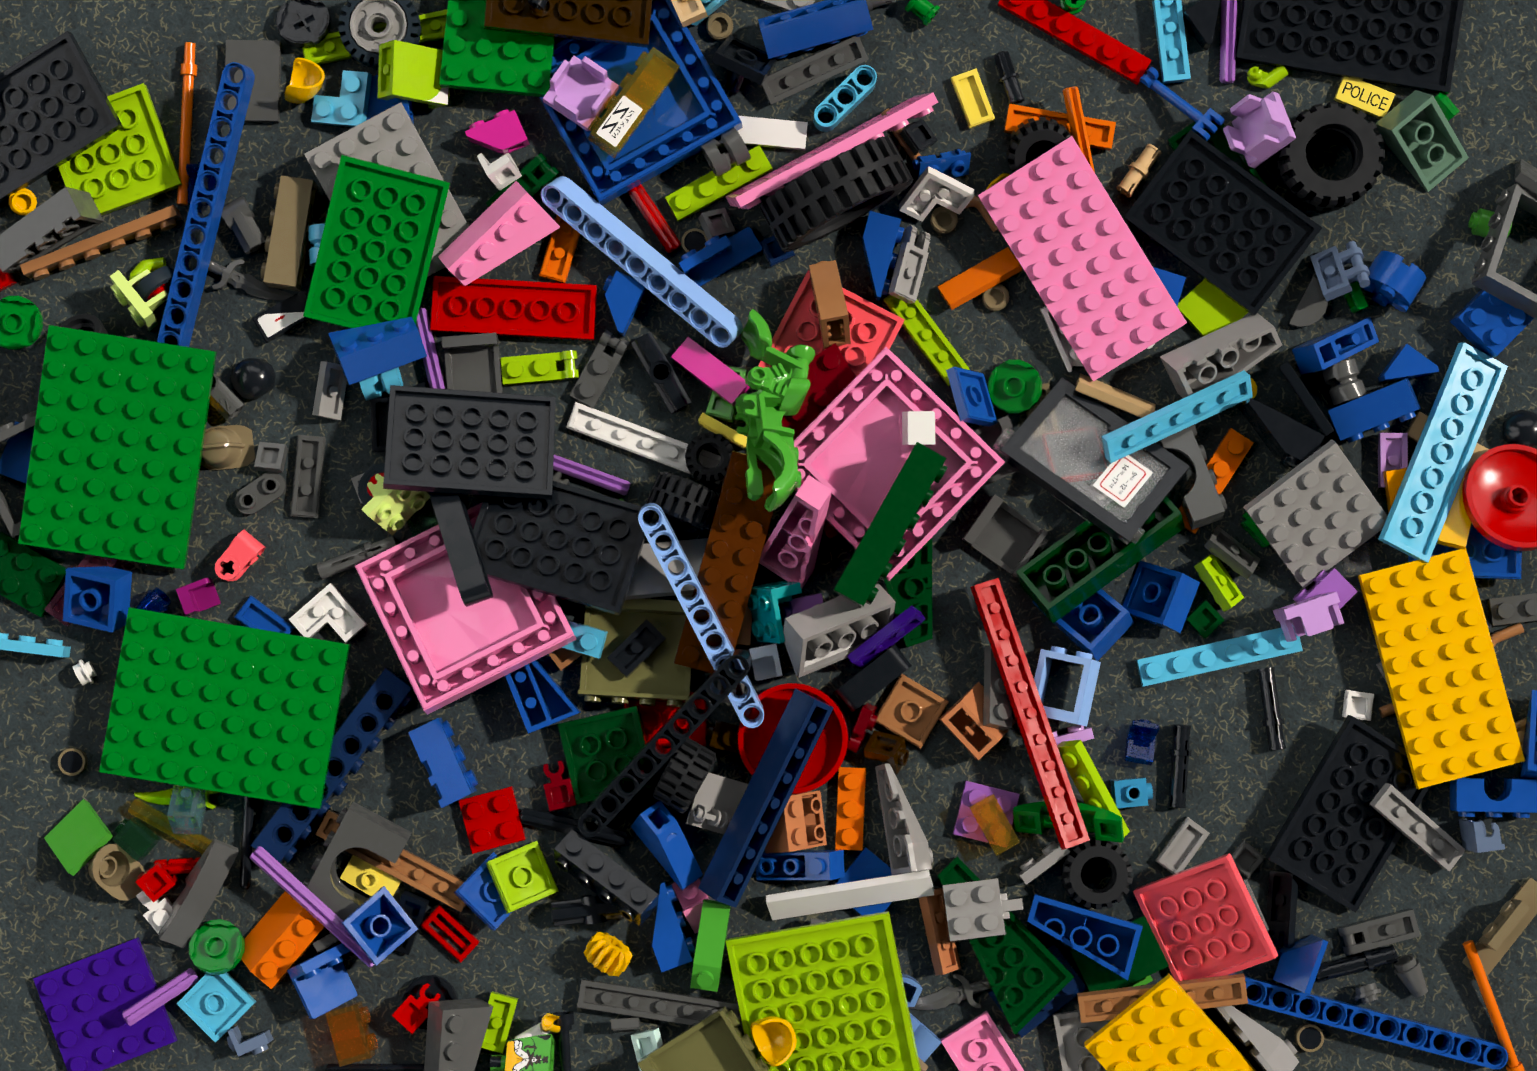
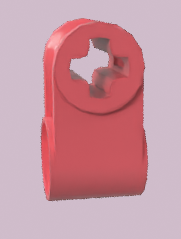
[215,530,266,582]

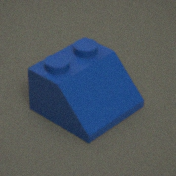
[1123,560,1200,633]
[63,566,132,633]

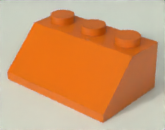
[241,891,325,989]

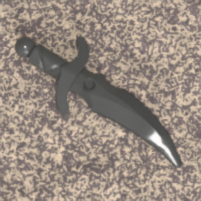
[208,260,293,300]
[908,974,991,1010]

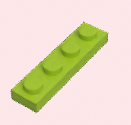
[665,145,773,222]
[1057,740,1130,837]

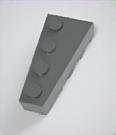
[0,187,104,274]
[424,998,493,1071]

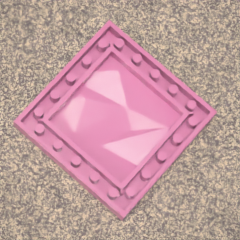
[794,347,1005,581]
[355,502,577,715]

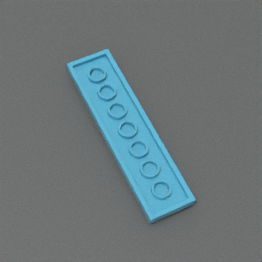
[1378,342,1508,563]

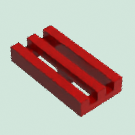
[420,905,480,963]

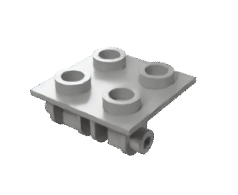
[686,773,748,834]

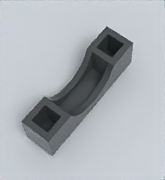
[1156,425,1227,530]

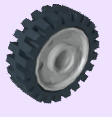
[338,0,421,69]

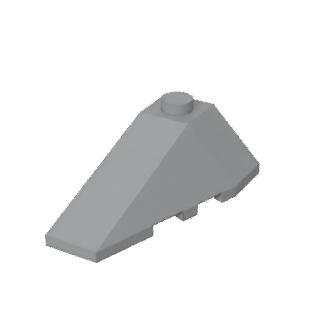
[875,763,933,875]
[1214,1005,1299,1071]

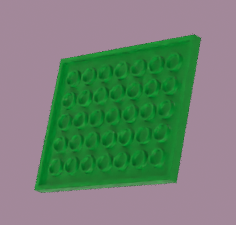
[18,325,217,569]
[99,607,350,809]

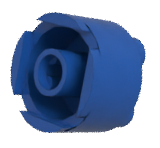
[1363,251,1426,312]

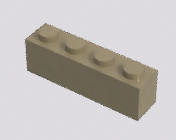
[261,175,317,292]

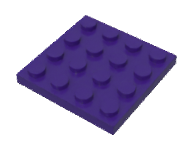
[33,937,177,1071]

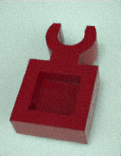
[847,703,878,753]
[543,760,577,811]

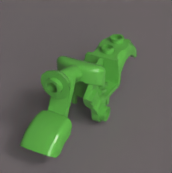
[735,309,815,512]

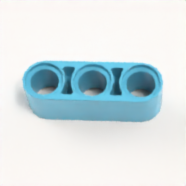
[813,65,877,132]

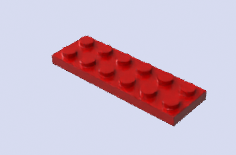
[430,276,597,341]

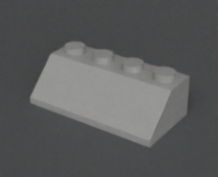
[783,582,896,678]

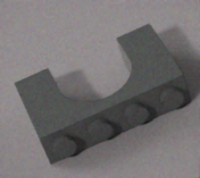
[303,802,412,920]

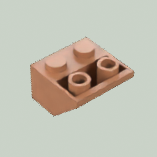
[939,682,1016,760]
[765,790,827,853]

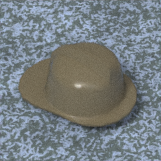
[201,425,255,470]
[88,844,144,901]

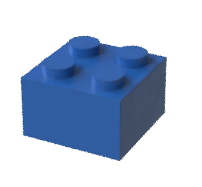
[1450,289,1534,358]

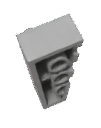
[1160,313,1282,398]

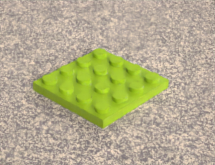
[59,83,182,216]

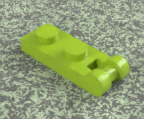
[501,350,579,385]

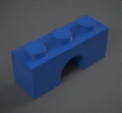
[1450,777,1537,818]

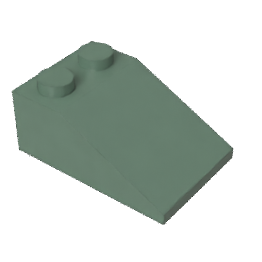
[1375,90,1469,192]

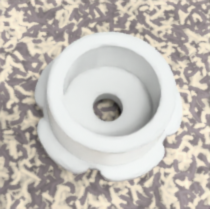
[72,660,97,685]

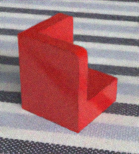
[135,862,178,902]

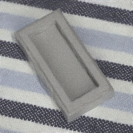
[1155,816,1210,874]

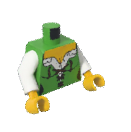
[490,1013,560,1071]

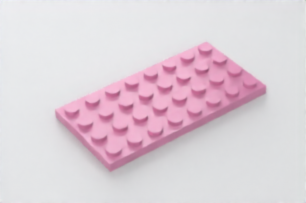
[725,93,938,209]
[977,136,1187,381]

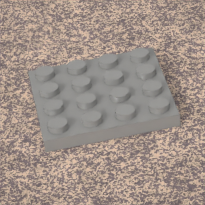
[1243,440,1387,589]

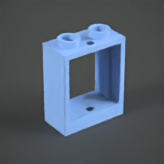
[1034,646,1101,727]

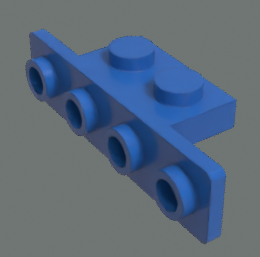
[662,227,762,297]

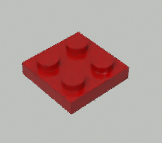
[458,786,526,854]

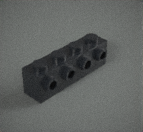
[554,829,658,927]

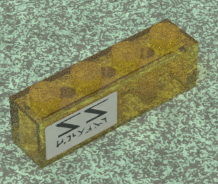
[588,47,680,159]

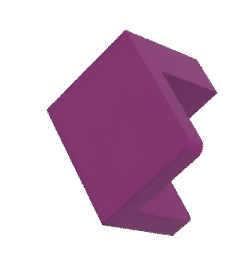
[176,578,221,616]

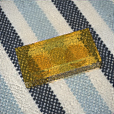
[969,794,1020,856]

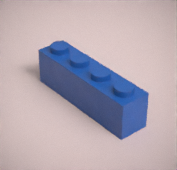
[758,0,873,59]

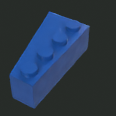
[1027,894,1143,980]

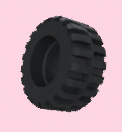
[1274,102,1385,211]

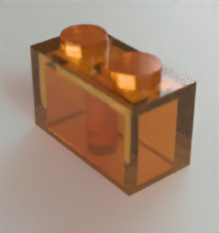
[325,1001,378,1067]

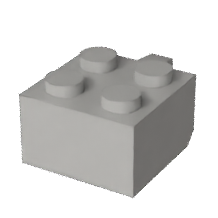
[943,878,1024,942]

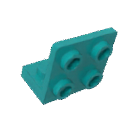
[747,581,802,644]

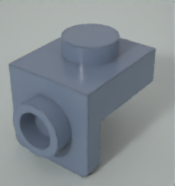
[227,1025,274,1057]

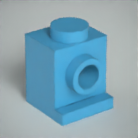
[1110,777,1153,809]

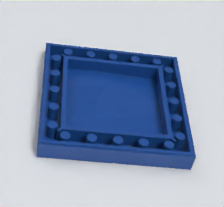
[539,0,743,206]

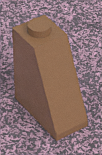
[809,260,851,349]

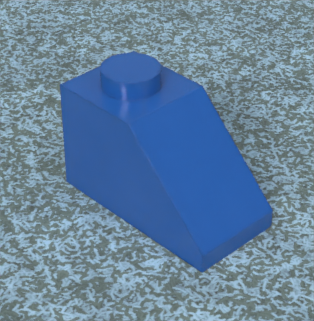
[603,270,646,336]

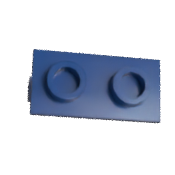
[912,149,971,180]

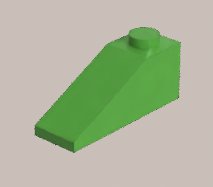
[690,899,731,992]

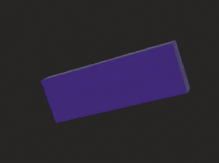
[847,605,926,669]

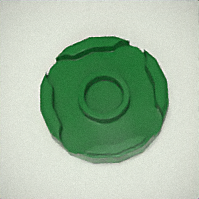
[0,296,43,350]
[988,360,1042,414]
[189,919,245,975]

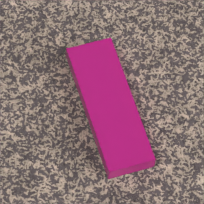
[671,337,750,407]

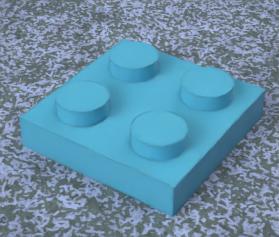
[177,972,257,1043]

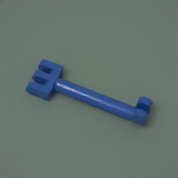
[1140,66,1225,141]

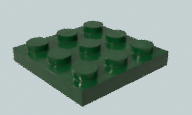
[558,705,657,804]

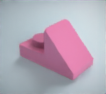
[671,879,709,934]

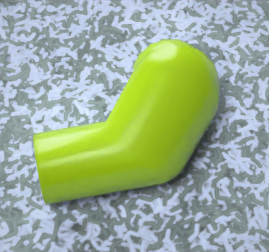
[1247,66,1288,89]
[129,257,166,280]

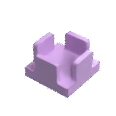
[543,55,619,131]
[1223,91,1296,168]
[1273,592,1344,642]

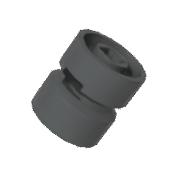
[701,128,751,177]
[1321,358,1367,406]

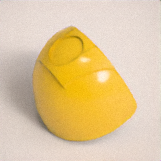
[285,57,325,104]
[750,1016,797,1067]

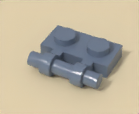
[1310,241,1370,301]

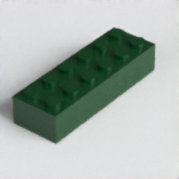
[833,442,948,607]
[1016,478,1185,623]

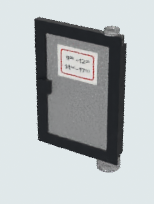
[993,377,1190,545]

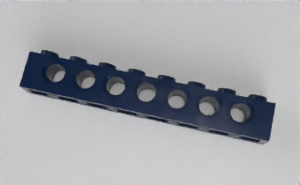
[251,668,414,864]

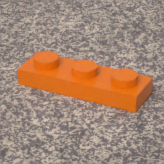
[835,767,866,851]

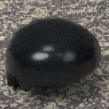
[230,358,276,400]
[1502,410,1537,449]

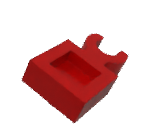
[392,983,441,1034]

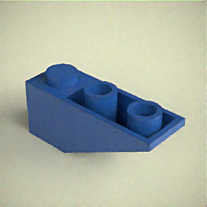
[862,211,904,301]
[631,801,703,891]
[756,850,845,880]
[652,881,696,972]

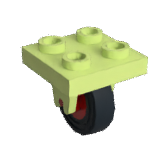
[110,266,174,331]
[358,463,430,536]

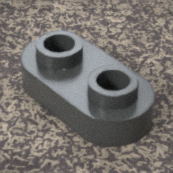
[235,472,287,515]

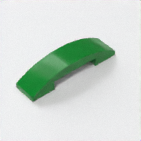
[1013,801,1124,843]

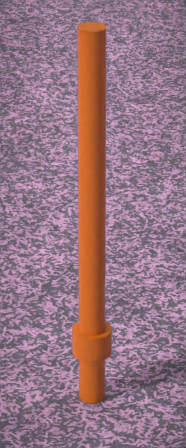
[177,42,197,205]
[1463,940,1525,1071]

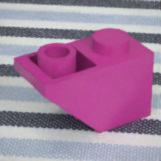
[465,109,530,155]

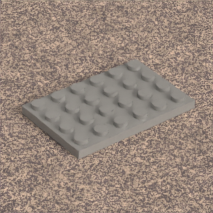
[304,102,469,277]

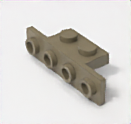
[1462,878,1537,976]

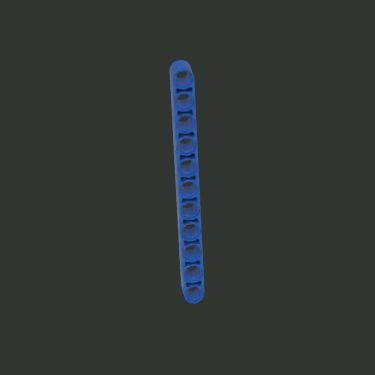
[157,62,255,347]
[1229,973,1508,1070]

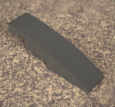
[159,839,239,948]

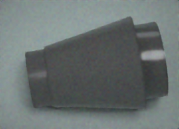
[1393,954,1428,998]

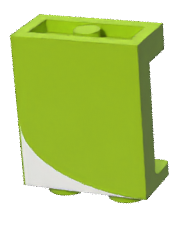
[377,40,450,109]

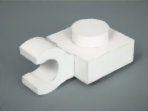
[136,891,173,935]

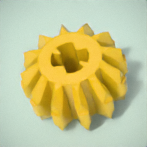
[583,932,633,977]

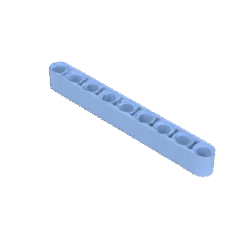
[541,176,743,348]
[638,503,764,728]

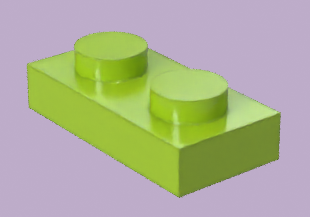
[1194,554,1244,612]
[481,991,519,1054]

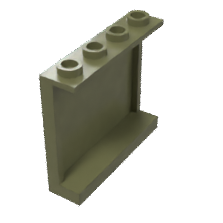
[578,599,691,707]
[637,1006,770,1071]

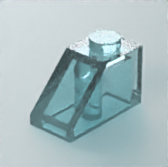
[167,785,206,835]

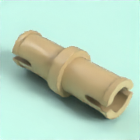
[1117,144,1161,197]

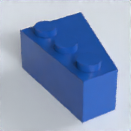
[328,317,427,385]
[1328,378,1421,443]
[505,660,581,734]
[408,717,478,808]

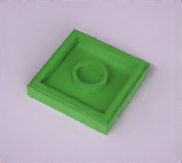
[44,799,113,876]

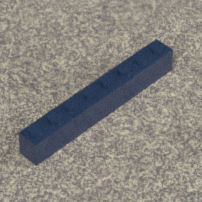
[698,688,834,908]

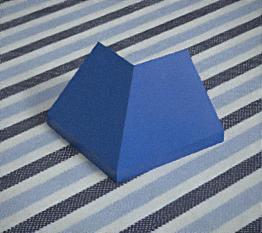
[341,886,418,966]
[1273,934,1328,995]

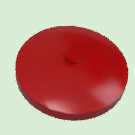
[1462,444,1537,551]
[738,683,848,794]

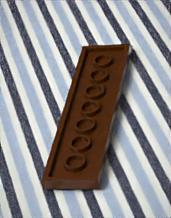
[674,450,775,673]

